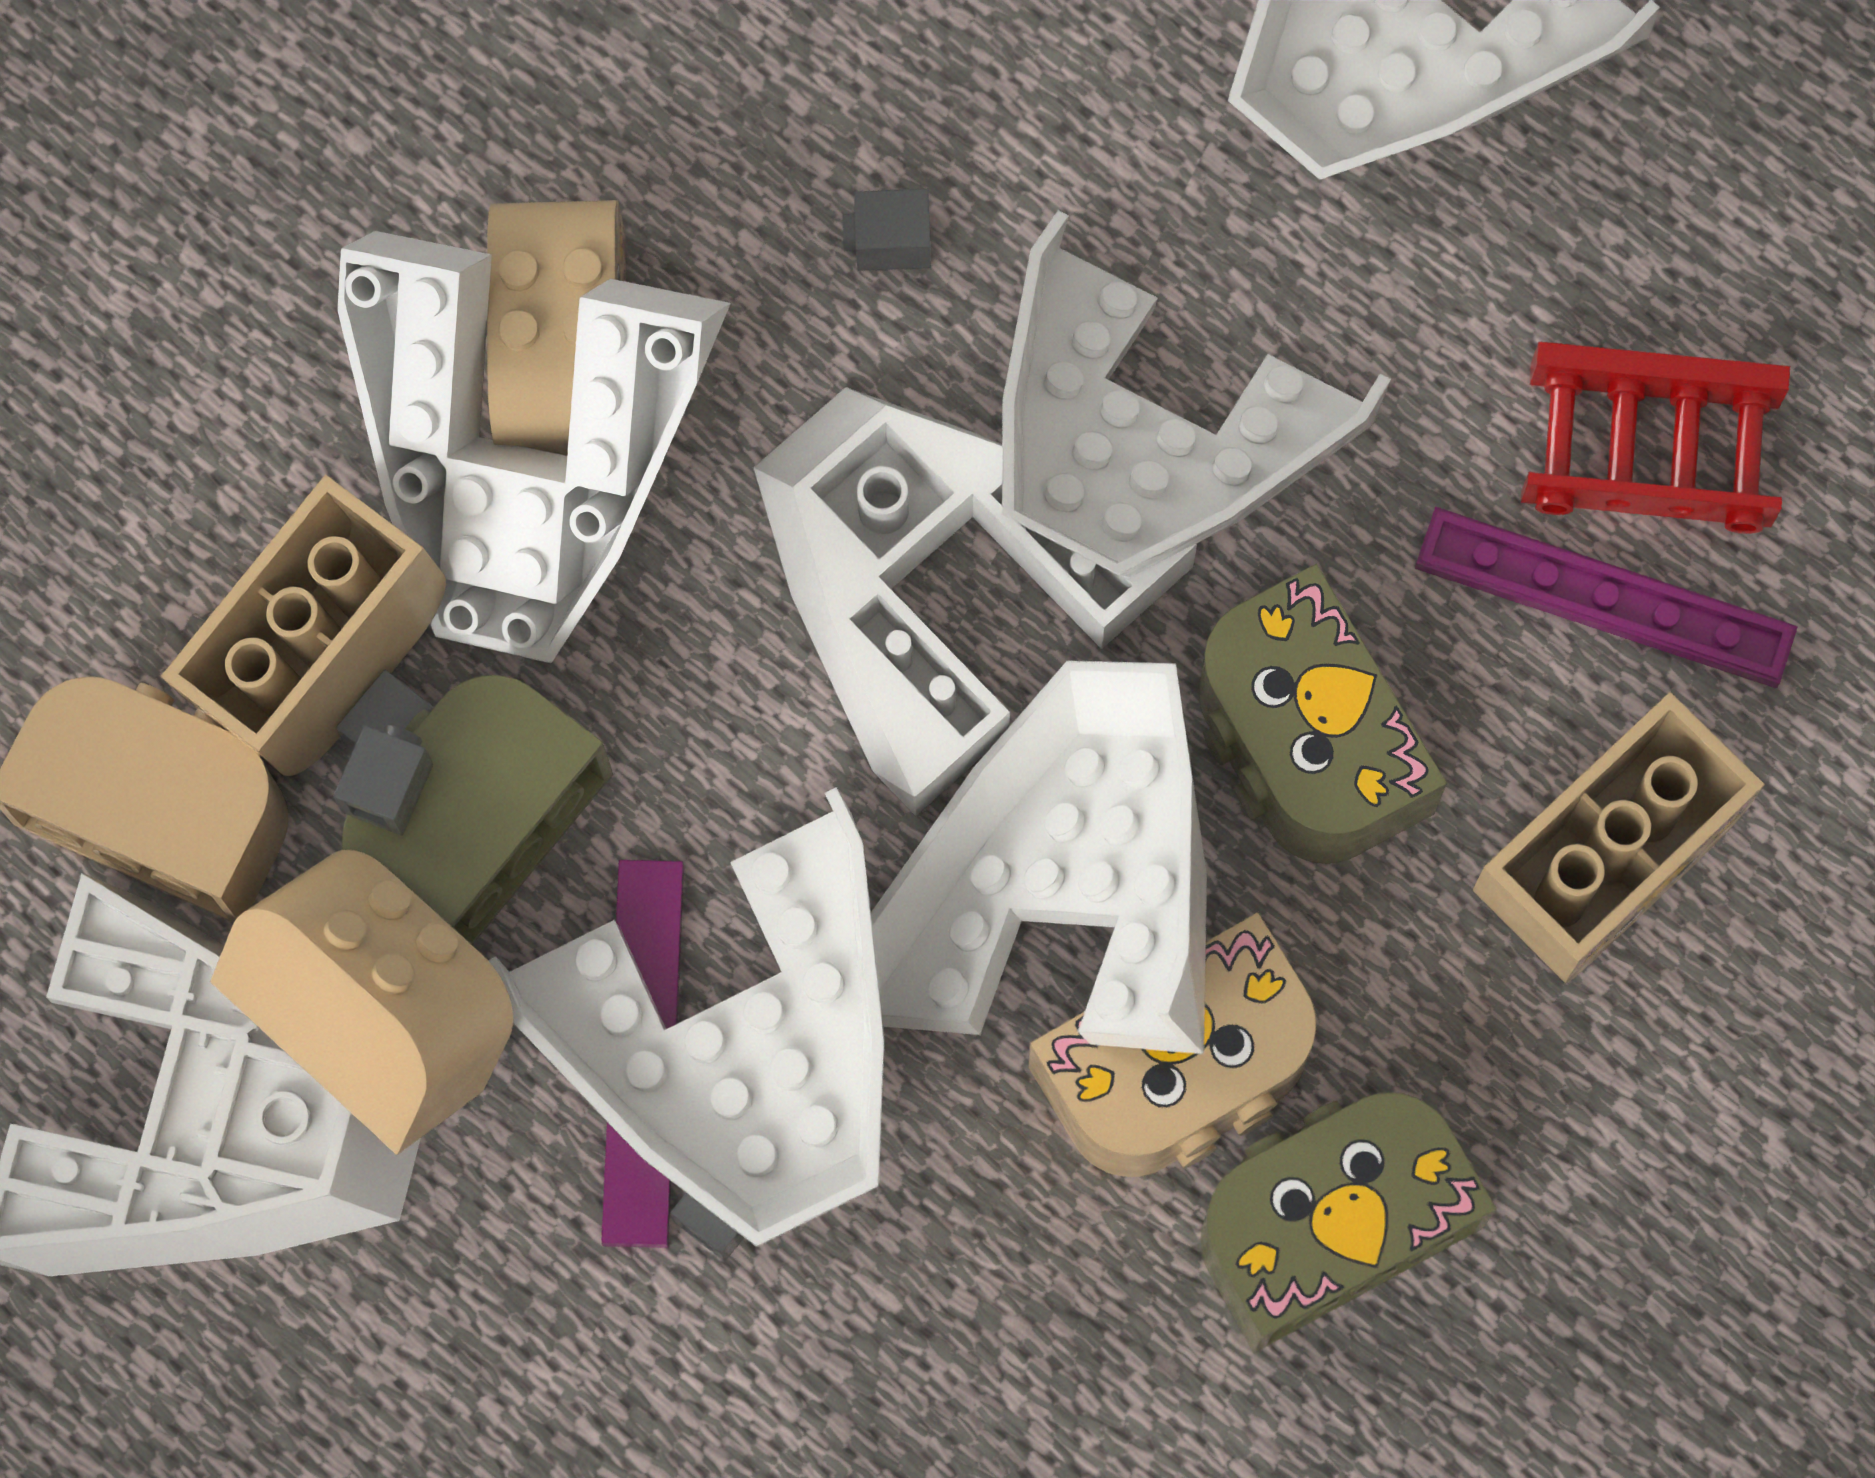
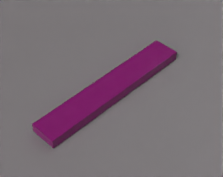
[1414,506,1798,689]
[601,860,684,1248]

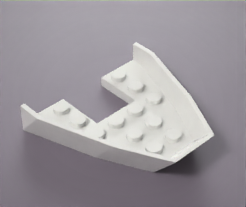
[1228,0,1660,180]
[1002,210,1391,577]
[871,661,1207,1054]
[488,787,884,1246]
[0,873,421,1276]

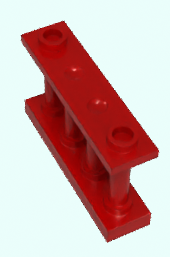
[1520,341,1790,534]

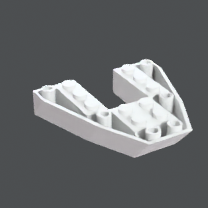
[338,231,731,663]
[753,387,1197,816]

